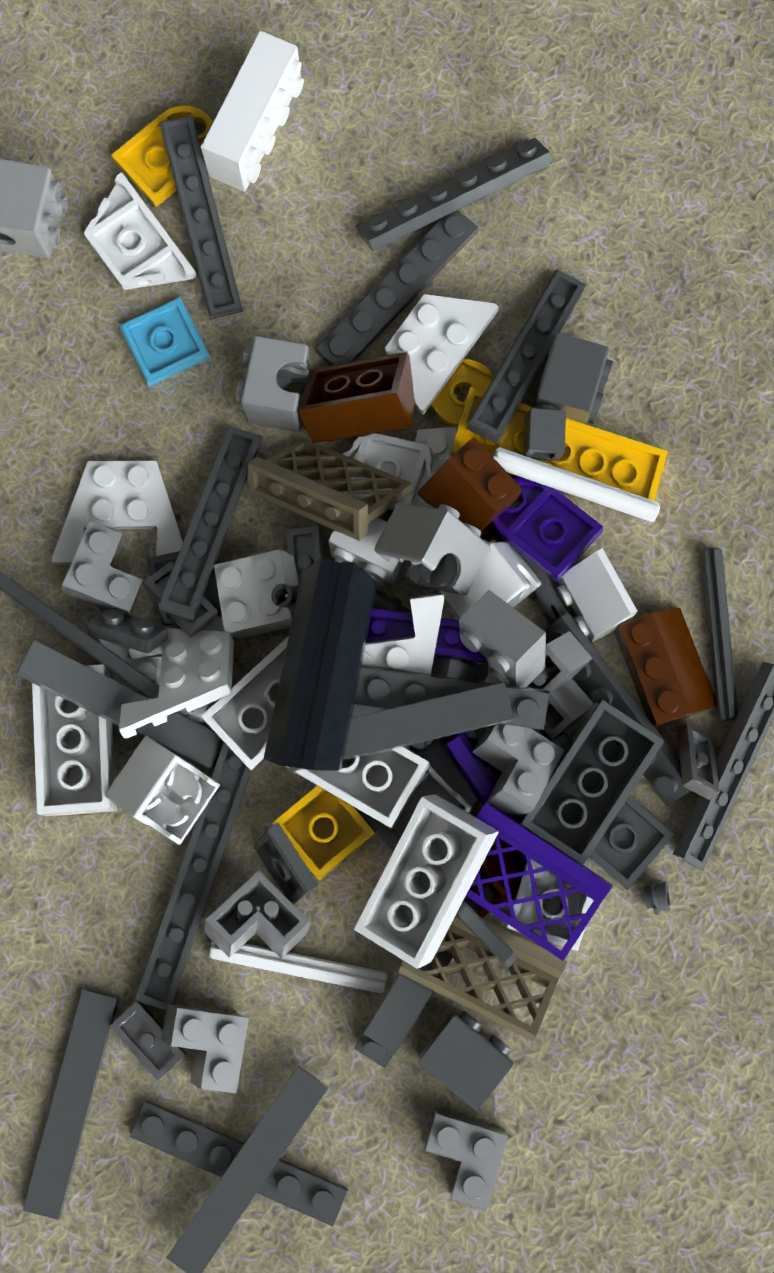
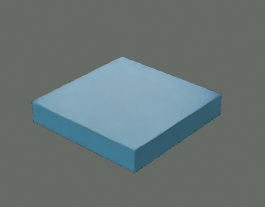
[119,297,210,387]

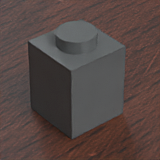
[523,405,566,462]

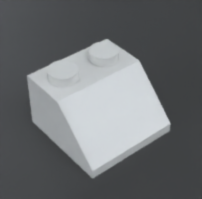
[557,548,637,643]
[507,859,593,951]

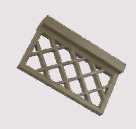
[248,438,413,541]
[398,915,567,1041]

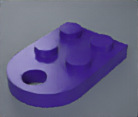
[492,477,604,582]

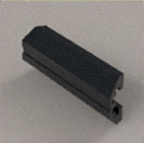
[263,558,376,771]

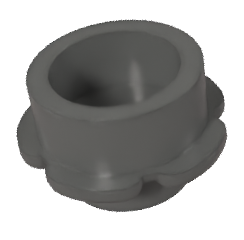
[644,879,670,915]

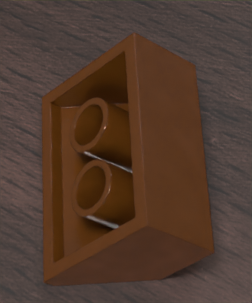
[298,351,415,444]
[614,608,716,728]

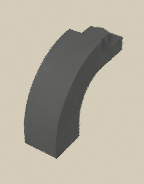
[354,951,453,1068]

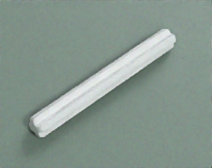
[493,447,660,522]
[209,941,387,993]

